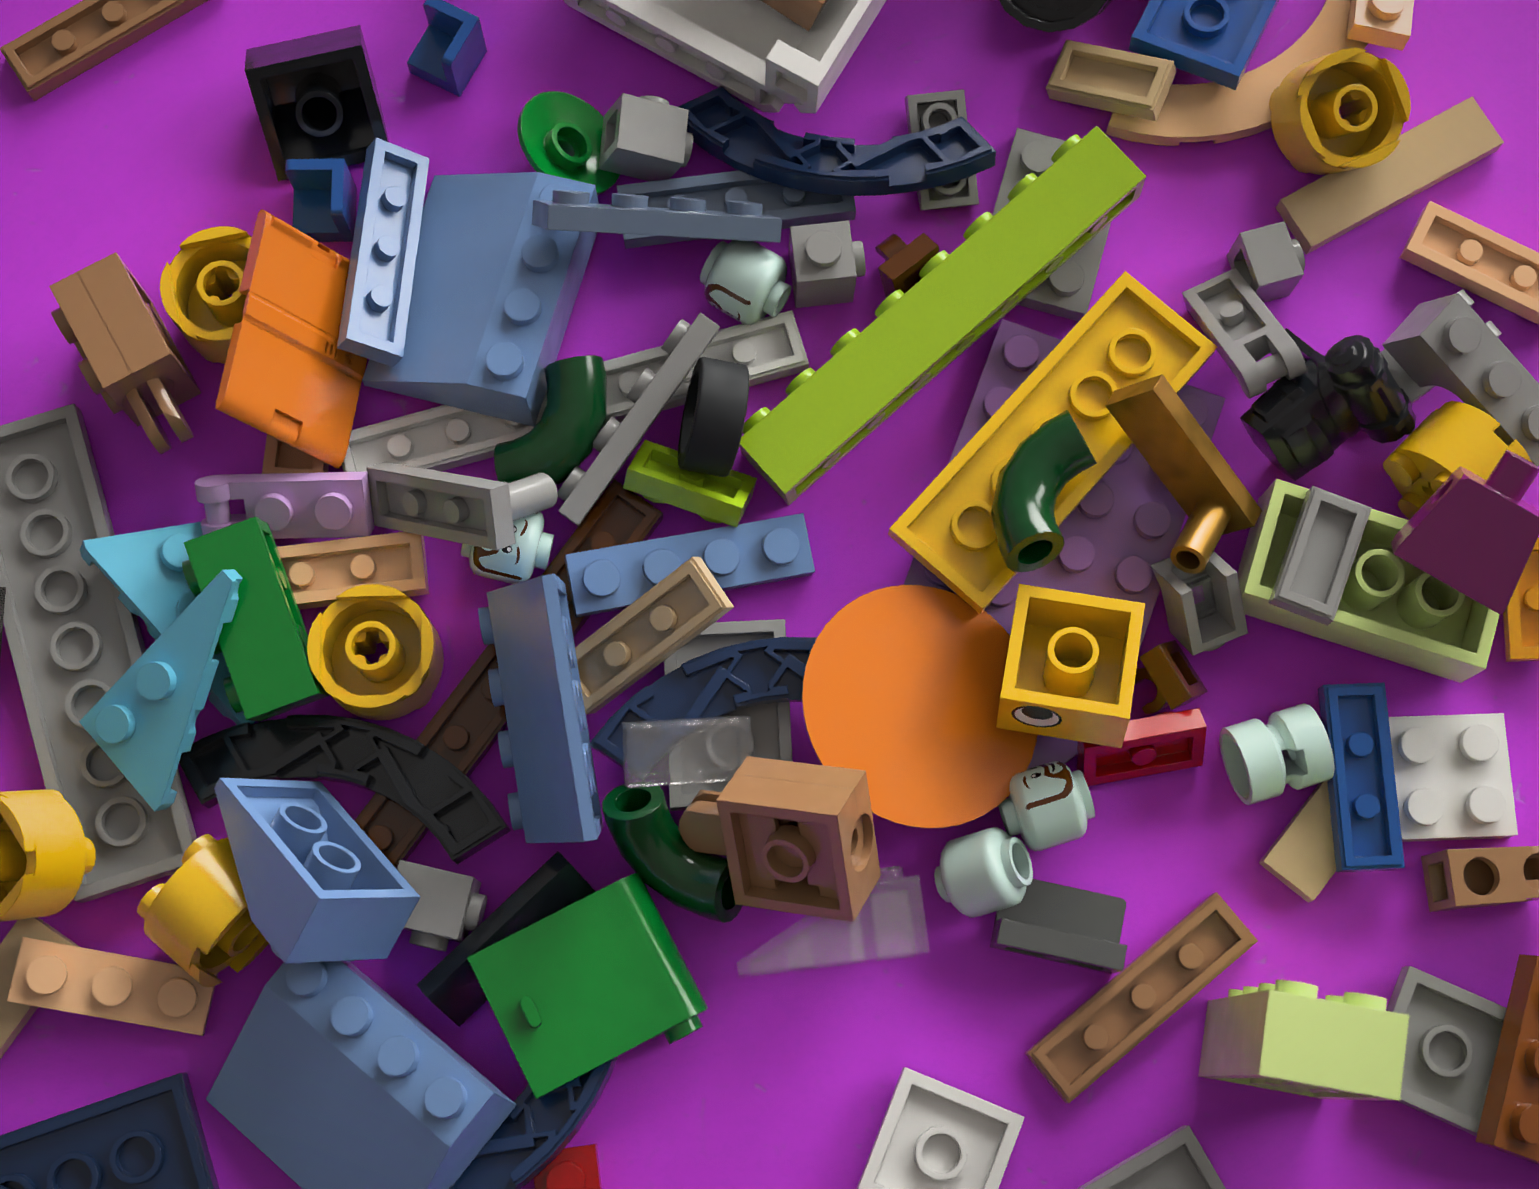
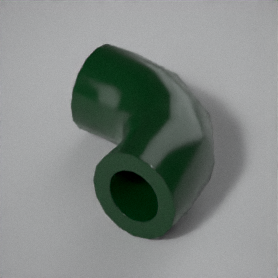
[494,355,607,485]
[991,410,1097,573]
[602,781,743,923]

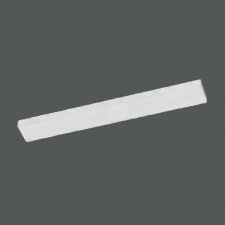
[342,310,809,472]

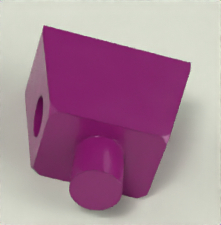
[1391,450,1539,615]

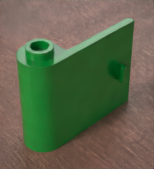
[467,873,709,1099]

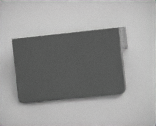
[990,879,1127,974]

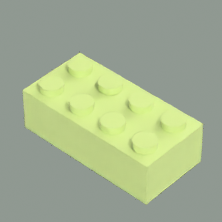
[1237,479,1500,683]
[1198,980,1409,1101]

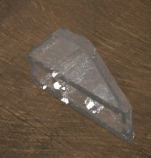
[737,866,930,978]

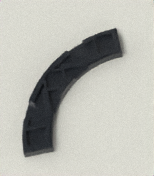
[179,715,511,864]

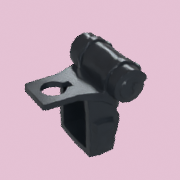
[1240,328,1416,481]

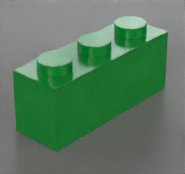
[182,516,330,722]

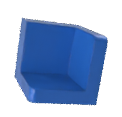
[407,0,487,97]
[285,159,357,242]

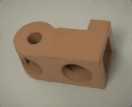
[1421,846,1539,912]

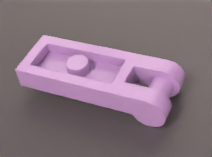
[194,472,374,539]

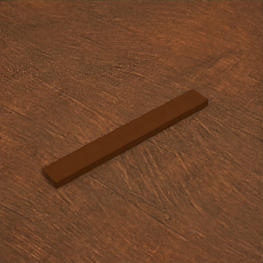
[355,479,663,869]

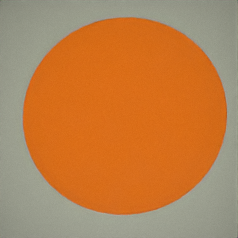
[802,585,1038,828]

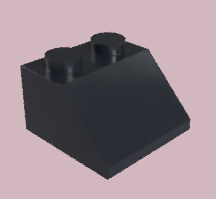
[244,25,389,181]

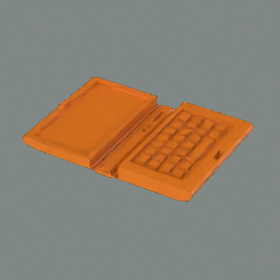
[215,209,367,469]

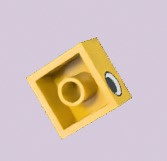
[996,584,1145,748]

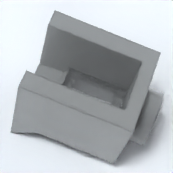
[1151,551,1248,656]

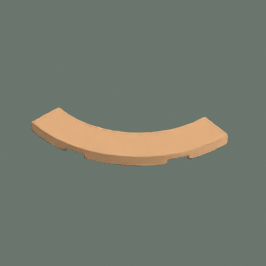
[1105,0,1368,146]

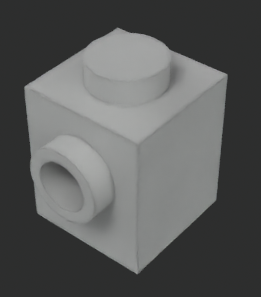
[598,93,693,181]
[788,220,866,308]
[397,860,487,952]

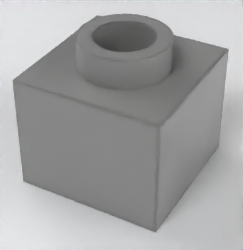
[1227,221,1305,303]

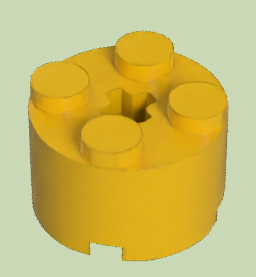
[1269,47,1411,175]
[160,226,252,364]
[1383,401,1533,520]
[307,584,444,721]
[0,789,96,922]
[137,834,269,987]

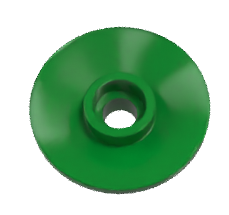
[517,91,620,196]

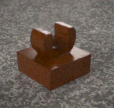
[875,233,940,298]
[1134,640,1208,714]

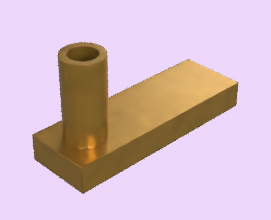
[1106,374,1262,574]

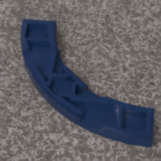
[678,86,996,196]
[590,637,817,781]
[449,1056,618,1189]

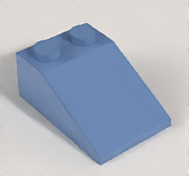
[214,778,420,964]

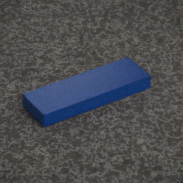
[1318,682,1405,872]

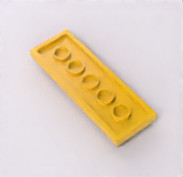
[888,271,1217,614]

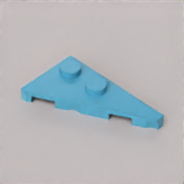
[80,522,255,725]
[79,570,243,812]

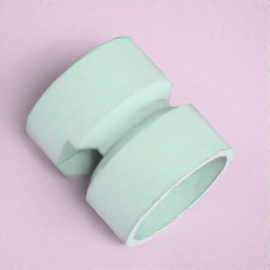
[1219,703,1335,805]

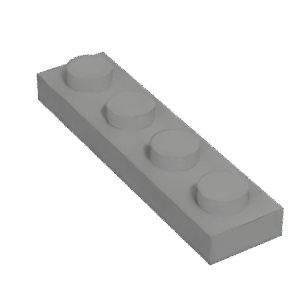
[558,312,720,526]

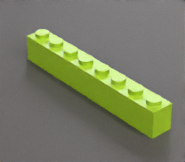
[739,126,1146,506]

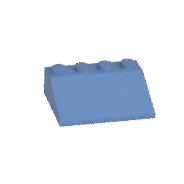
[362,172,599,427]
[478,574,604,843]
[206,961,517,1189]

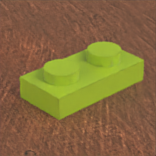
[623,440,757,528]

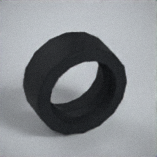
[678,357,749,477]

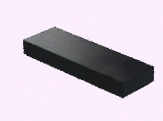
[417,851,596,1027]

